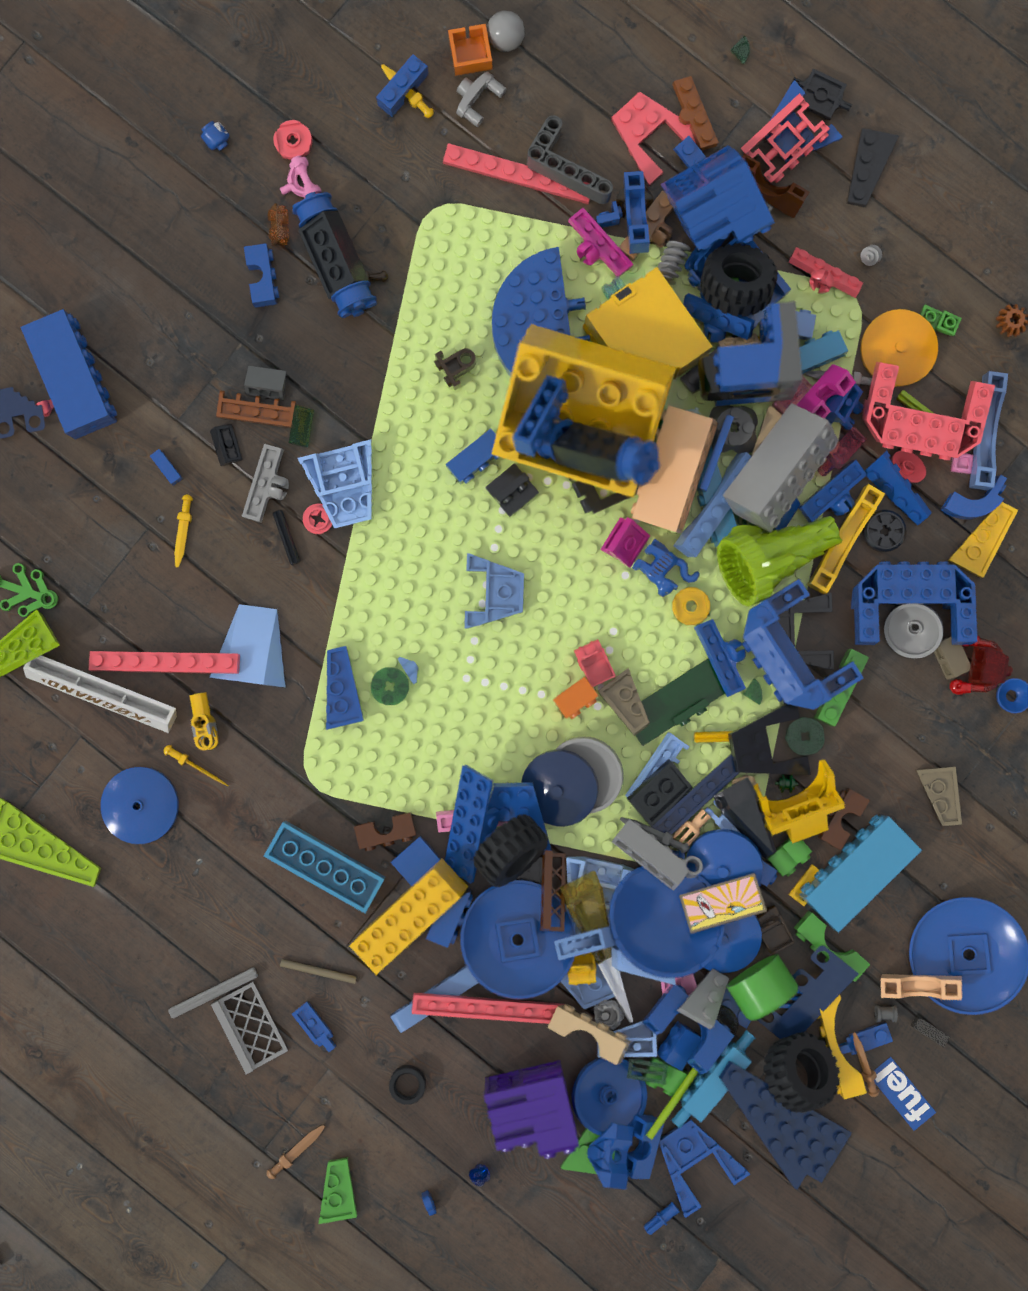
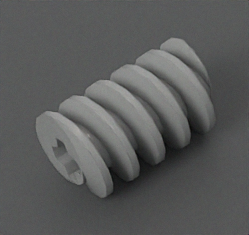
[658,241,691,285]

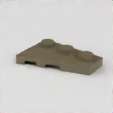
[598,668,650,736]

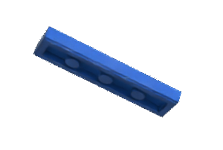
[700,415,734,492]

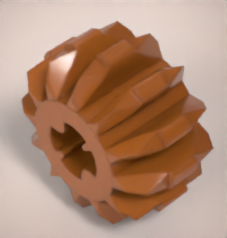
[995,304,1028,337]

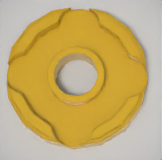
[672,587,710,625]

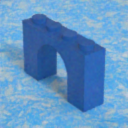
[642,984,734,1074]

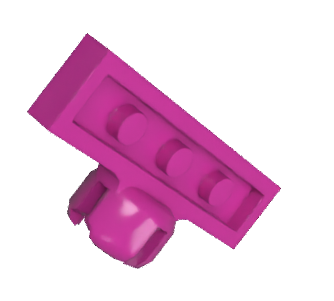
[568,208,633,278]

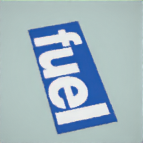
[874,1057,936,1131]

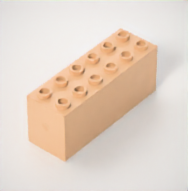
[631,405,718,534]

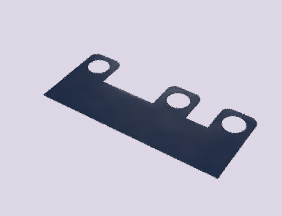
[757,946,859,1039]

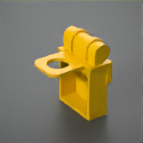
[567,952,597,985]

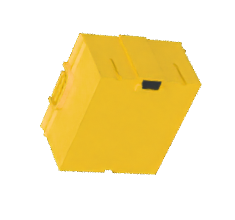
[582,267,712,379]

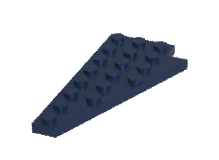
[719,1060,852,1190]

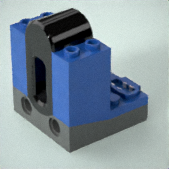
[698,301,802,406]

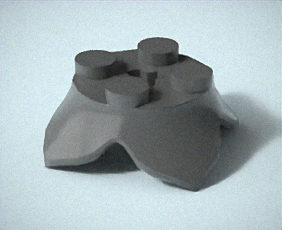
[709,405,758,453]

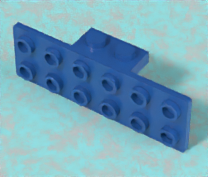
[445,765,500,883]

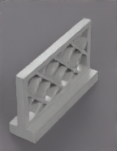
[211,982,288,1075]

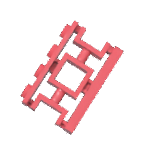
[741,93,830,184]

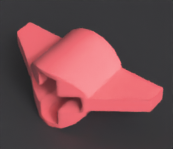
[36,399,54,417]

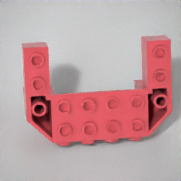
[862,362,995,461]

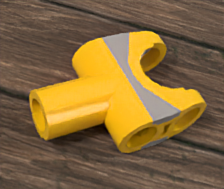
[189,692,219,750]

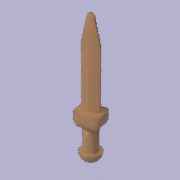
[853,1032,879,1097]
[267,1125,325,1179]

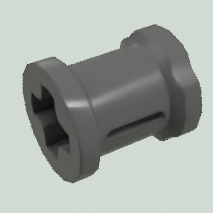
[874,1005,898,1023]

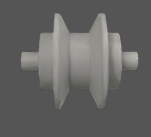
[861,245,882,266]

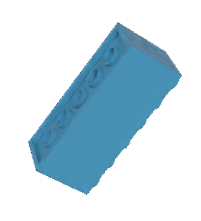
[799,814,922,933]

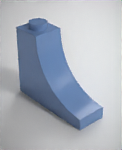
[554,926,617,960]

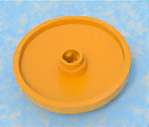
[860,309,938,387]

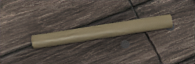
[280,959,357,984]

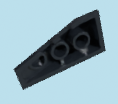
[713,777,777,858]

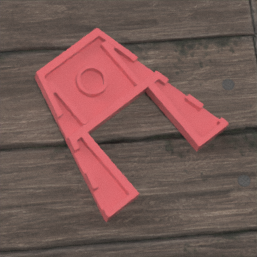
[611,92,696,186]

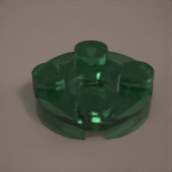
[371,667,409,705]
[785,717,825,755]

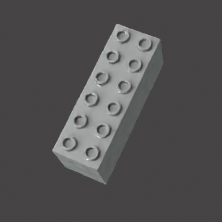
[723,403,839,533]

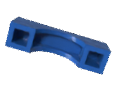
[623,171,650,254]

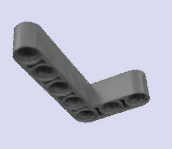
[526,115,613,204]

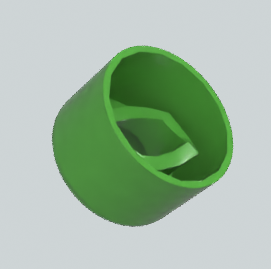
[726,954,799,1020]

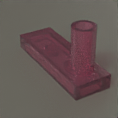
[818,426,867,476]

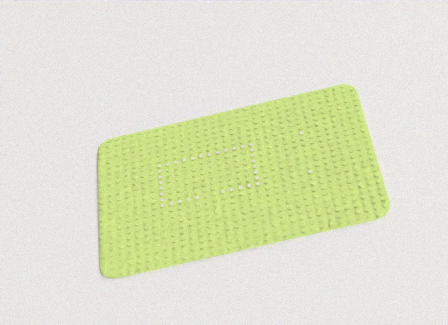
[304,204,862,862]

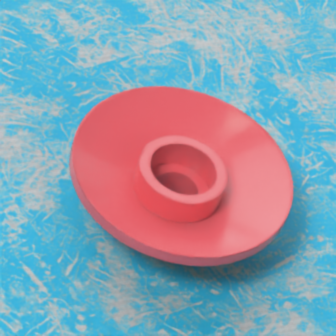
[891,450,926,483]

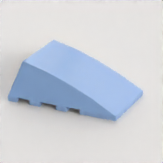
[298,439,372,528]
[210,604,286,688]
[566,856,635,935]

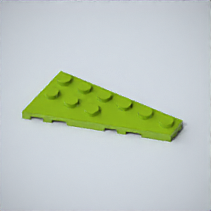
[0,609,60,677]
[0,798,101,887]

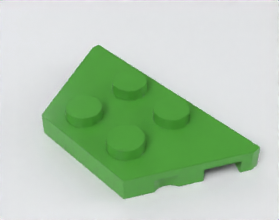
[560,1129,615,1174]

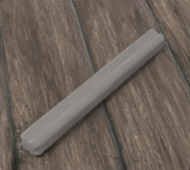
[168,968,258,1018]

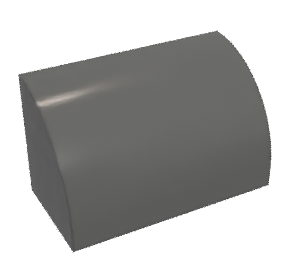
[244,366,287,400]

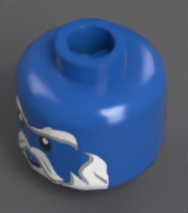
[201,121,230,151]

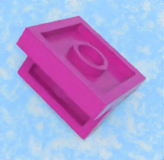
[600,517,650,568]

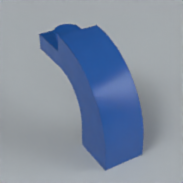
[940,475,1007,519]

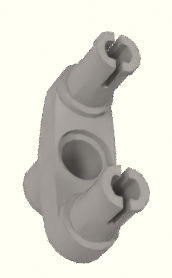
[456,72,507,127]

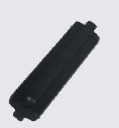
[273,510,300,565]

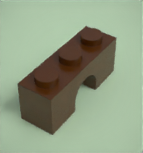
[818,788,870,850]
[354,812,417,851]

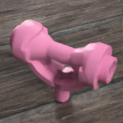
[280,155,322,199]

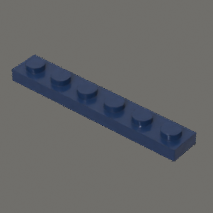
[652,753,740,843]

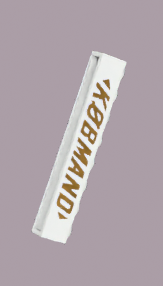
[23,656,177,733]

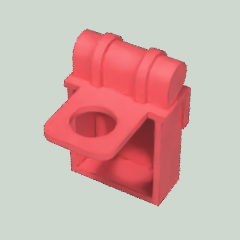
[574,639,616,687]

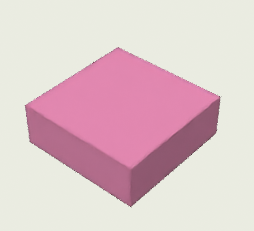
[951,453,974,474]

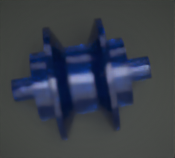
[469,1164,490,1187]

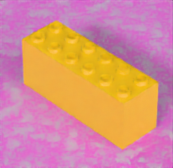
[350,858,468,975]

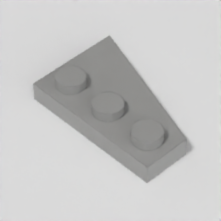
[677,969,729,1029]

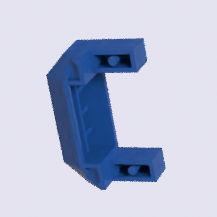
[851,562,977,645]
[742,579,863,710]

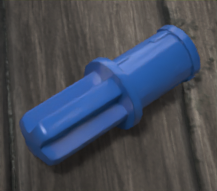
[644,1202,680,1235]

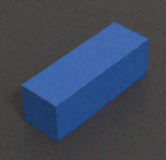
[150,449,183,486]

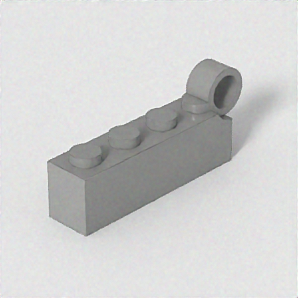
[612,819,703,891]

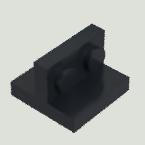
[485,463,539,517]

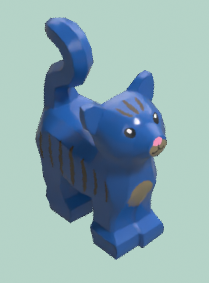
[632,539,700,597]

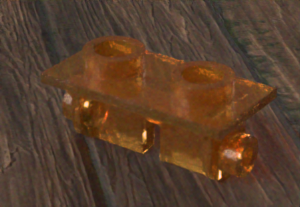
[268,203,289,246]

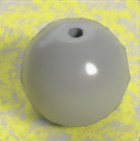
[486,10,525,52]

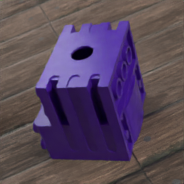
[484,1060,579,1158]

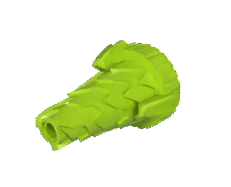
[717,516,843,606]

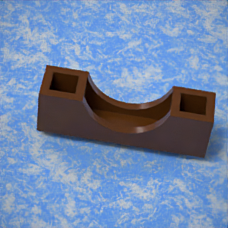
[742,153,810,218]

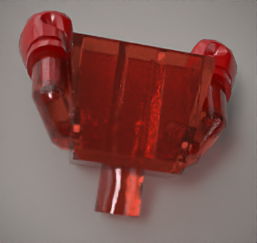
[949,636,1013,695]

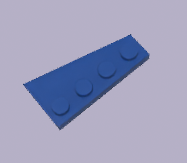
[865,450,932,525]

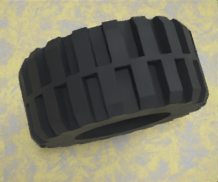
[700,243,778,316]
[473,814,548,887]
[763,1032,840,1113]

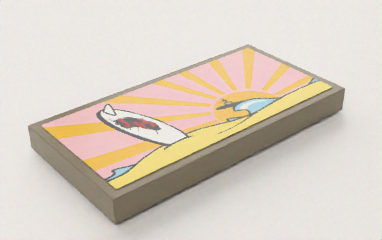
[679,873,767,934]

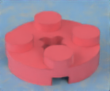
[274,120,312,160]

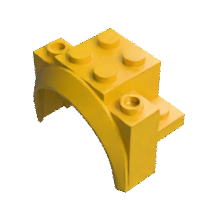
[753,760,845,844]

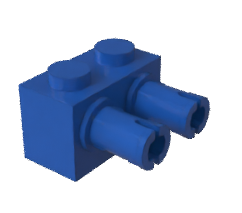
[825,383,864,430]

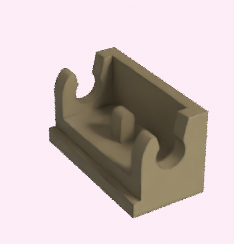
[934,637,972,679]

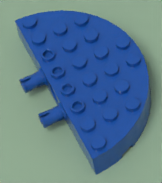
[492,247,591,377]

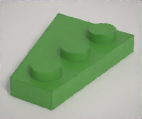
[319,1157,357,1224]

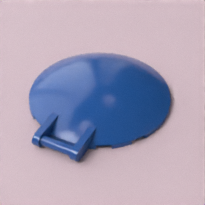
[609,849,724,978]

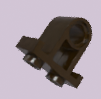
[434,348,476,390]

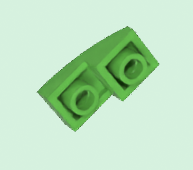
[920,305,962,336]

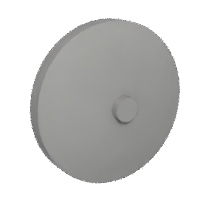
[555,736,624,813]

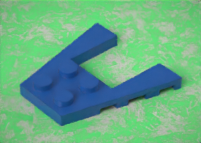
[488,782,552,851]
[659,1118,750,1218]

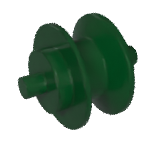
[775,774,799,794]

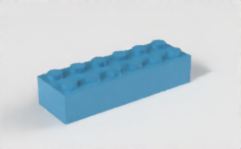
[264,821,386,913]

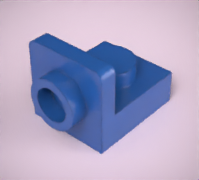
[595,201,622,228]

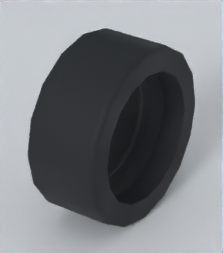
[389,1065,426,1105]

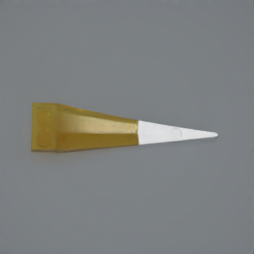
[560,871,633,1023]

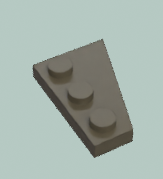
[916,766,962,826]

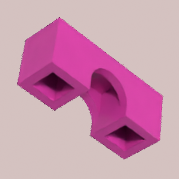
[796,364,856,419]

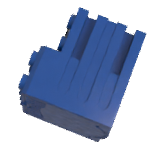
[661,145,774,250]

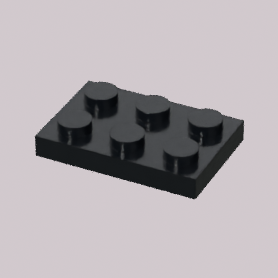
[626,759,693,827]

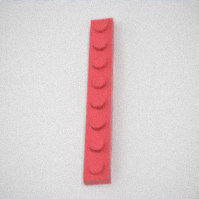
[443,143,590,204]
[88,651,240,674]
[411,993,564,1024]

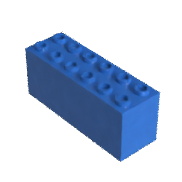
[21,309,117,440]

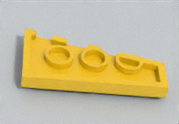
[948,502,1018,578]

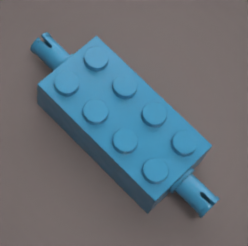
[671,1030,756,1128]

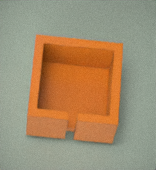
[448,24,492,76]
[553,677,598,719]

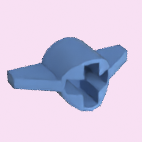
[398,657,419,684]

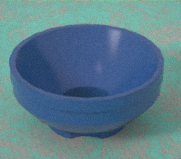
[996,678,1028,713]

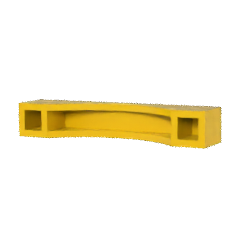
[807,484,885,595]
[817,995,867,1099]

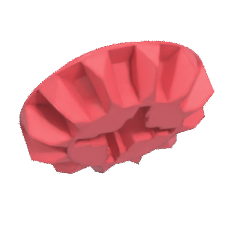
[303,504,332,534]

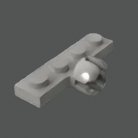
[242,444,289,523]

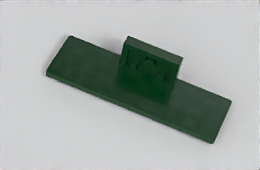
[635,658,725,746]

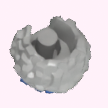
[594,1000,624,1030]

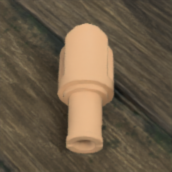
[673,809,711,846]

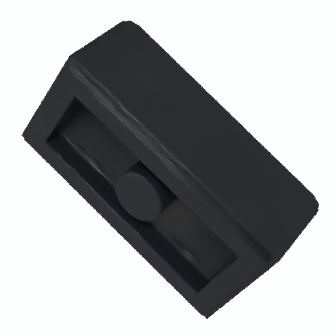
[210,424,243,466]

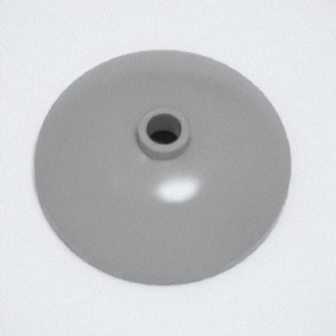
[884,604,943,658]

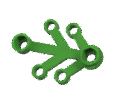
[0,563,58,617]

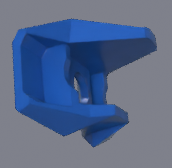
[587,1123,634,1190]

